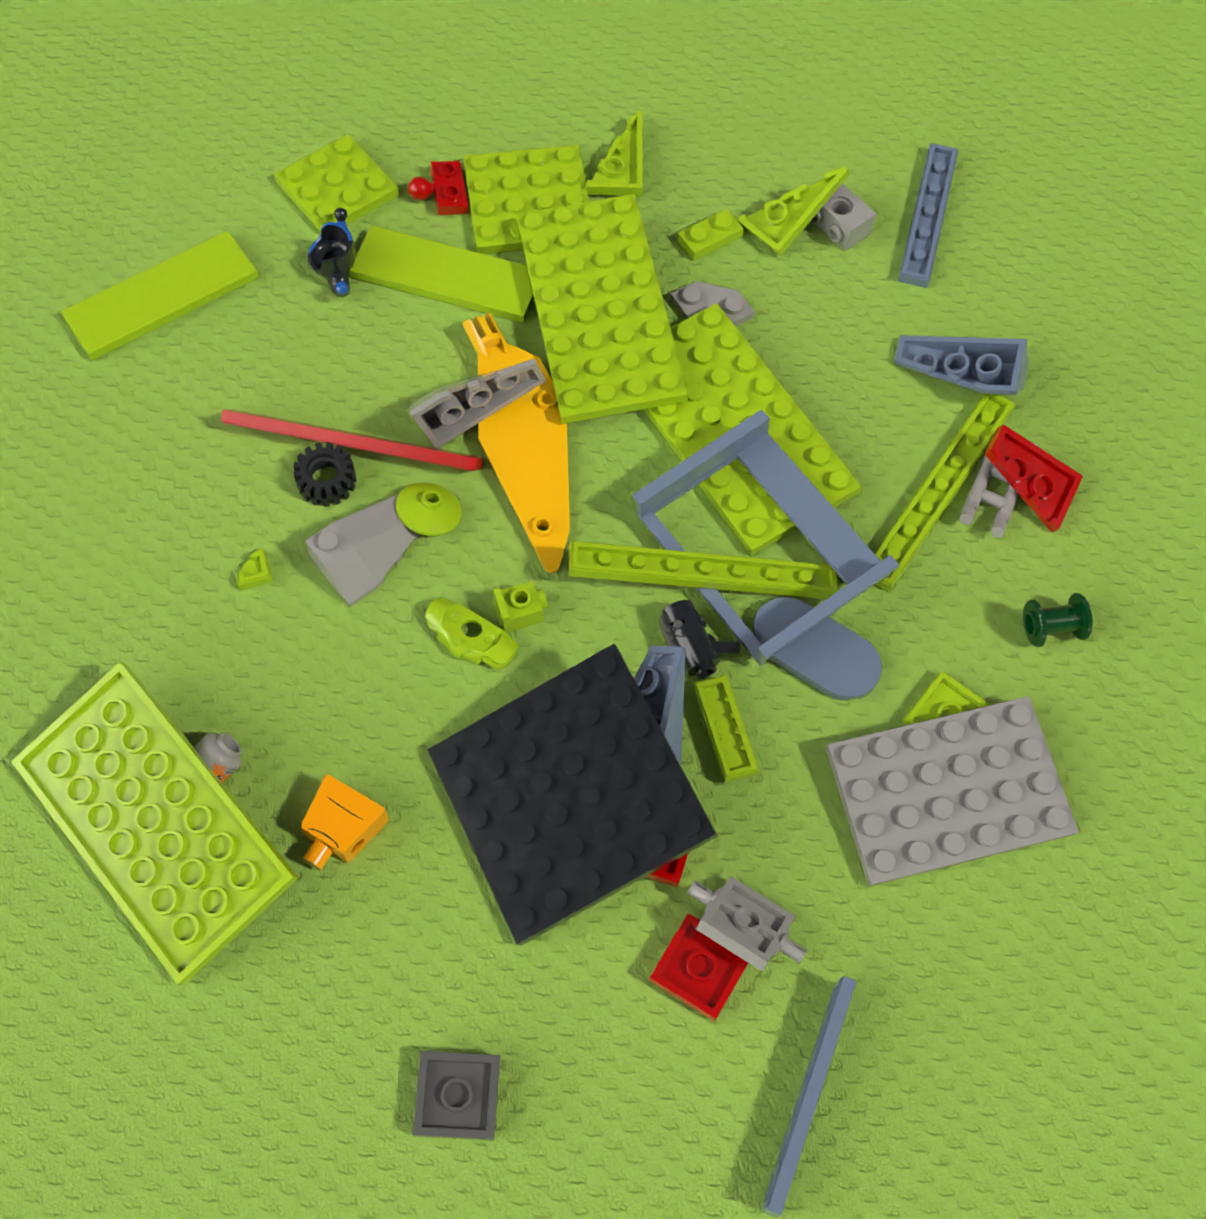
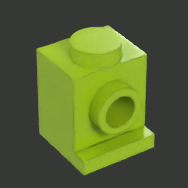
[493,581,548,633]

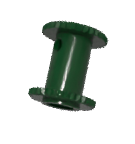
[1023,593,1093,647]

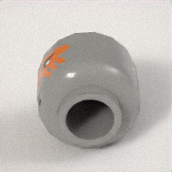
[193,732,242,783]

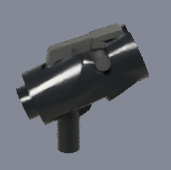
[660,599,740,679]

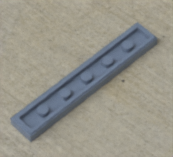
[898,143,959,288]
[761,976,857,1218]

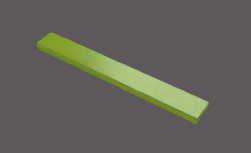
[874,393,1016,592]
[569,541,839,599]

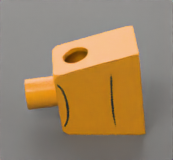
[301,774,389,871]

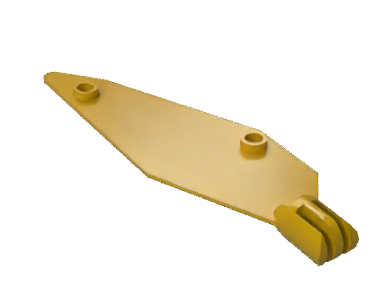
[462,312,570,573]

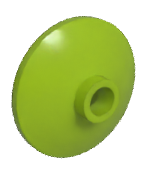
[396,483,462,536]

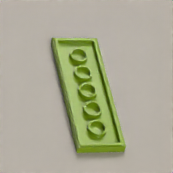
[349,225,534,323]
[60,231,259,361]

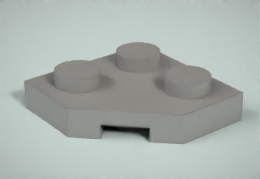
[670,281,755,327]

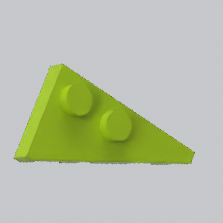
[586,110,643,196]
[737,166,850,256]

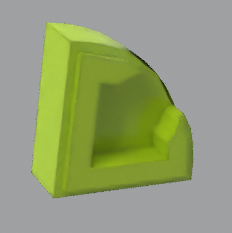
[237,548,273,591]

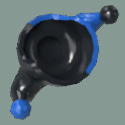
[307,208,356,298]

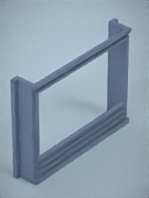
[633,409,899,666]

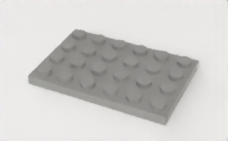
[825,696,1079,887]

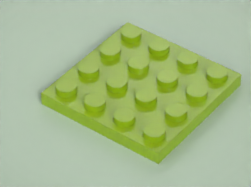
[463,145,589,254]

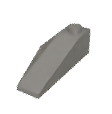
[409,359,546,448]
[305,494,421,607]

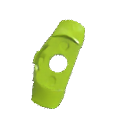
[425,597,519,669]

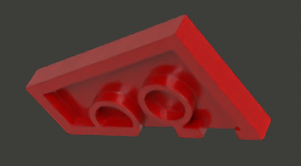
[984,424,1083,532]

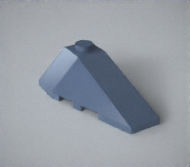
[894,335,1029,395]
[634,646,686,765]

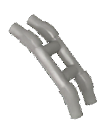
[959,442,1039,538]

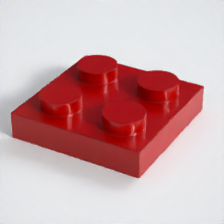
[648,913,748,1022]

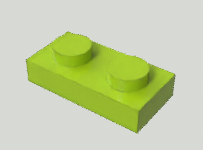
[677,209,744,261]

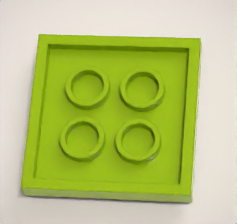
[274,134,399,232]

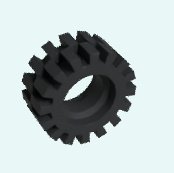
[293,442,356,507]

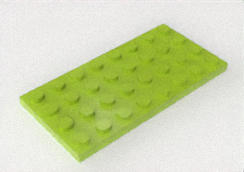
[516,194,688,424]
[644,303,861,556]
[11,662,299,985]

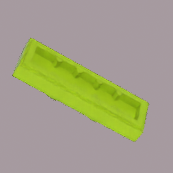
[692,674,760,784]

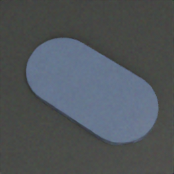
[753,597,882,701]

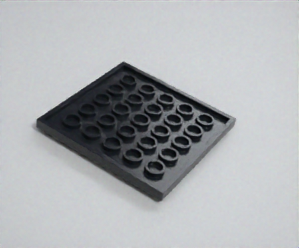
[427,643,718,946]

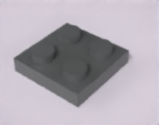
[413,1051,501,1141]

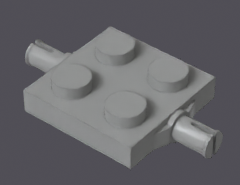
[687,876,808,972]

